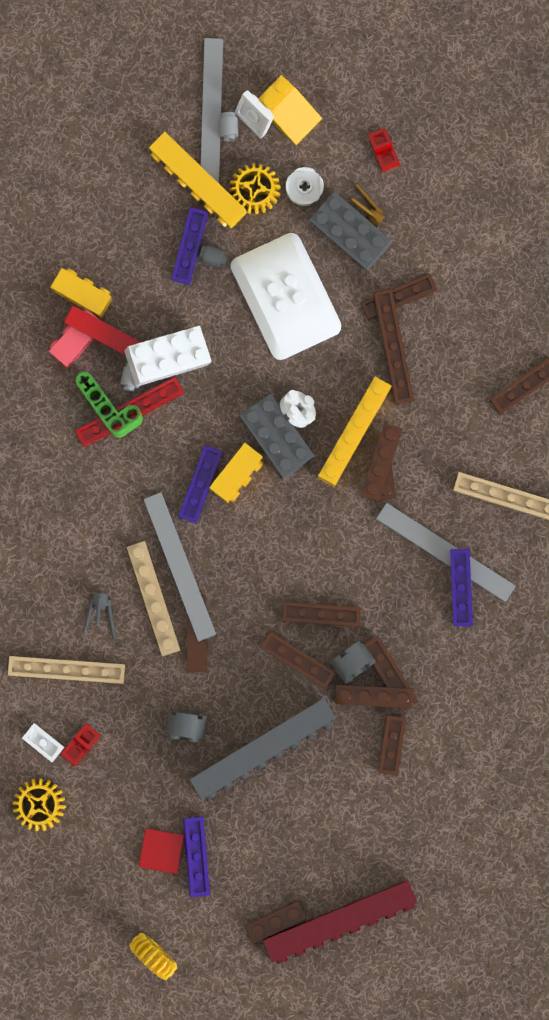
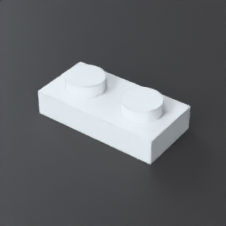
[22,723,65,762]

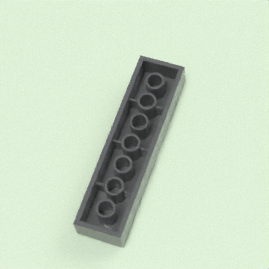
[190,698,336,801]

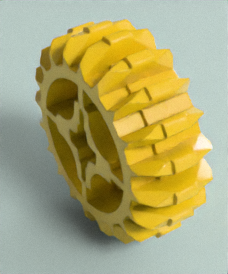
[230,163,281,215]
[13,778,66,831]
[129,933,177,980]

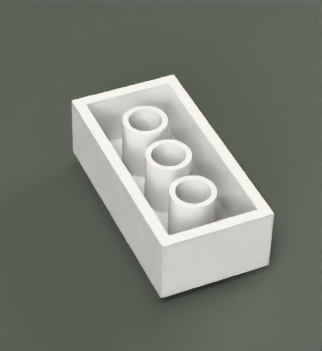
[124,326,212,387]

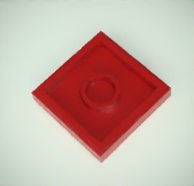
[139,828,184,874]

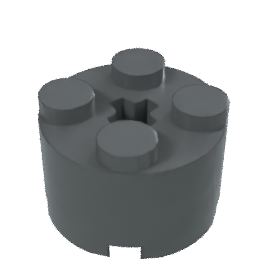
[330,640,376,684]
[165,709,207,742]

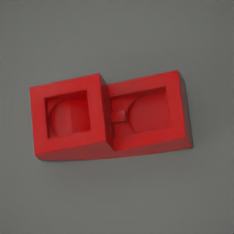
[368,128,400,172]
[60,723,101,767]

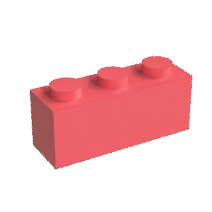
[49,309,98,369]

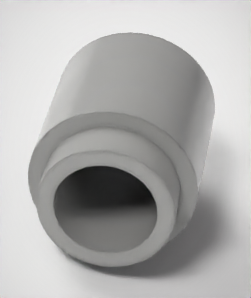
[219,112,239,141]
[120,362,139,392]

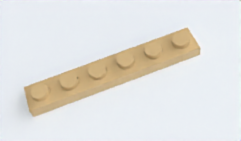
[453,472,549,520]
[127,541,181,657]
[8,656,125,684]

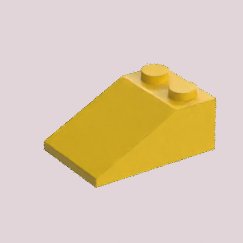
[258,75,322,145]

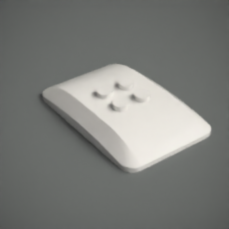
[231,233,341,360]

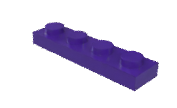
[171,207,209,285]
[178,445,223,524]
[450,548,473,626]
[183,817,210,897]

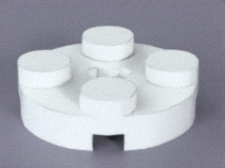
[286,167,324,206]
[280,390,316,428]

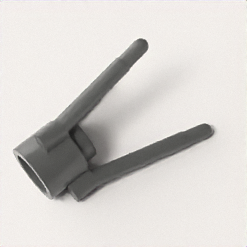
[83,593,116,639]

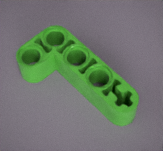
[76,372,143,438]

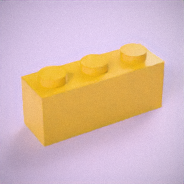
[50,268,112,319]
[209,443,264,503]

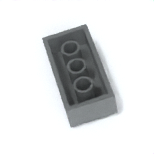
[310,191,392,272]
[239,394,315,480]

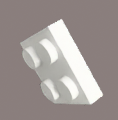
[234,90,274,139]

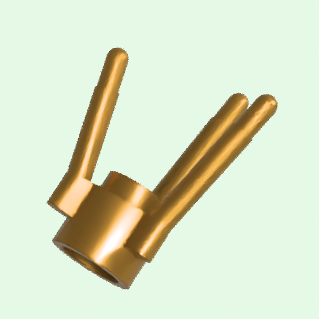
[351,184,385,228]

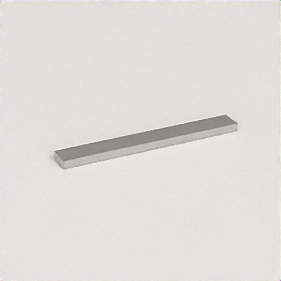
[201,38,223,183]
[144,493,216,642]
[376,503,516,602]

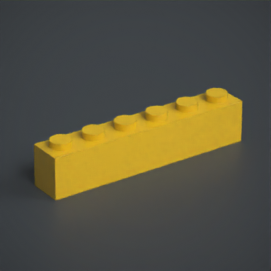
[149,132,247,229]
[318,377,391,487]

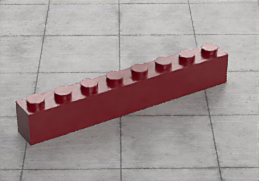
[263,880,417,964]

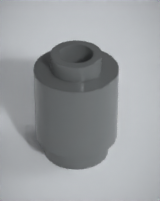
[199,244,228,268]

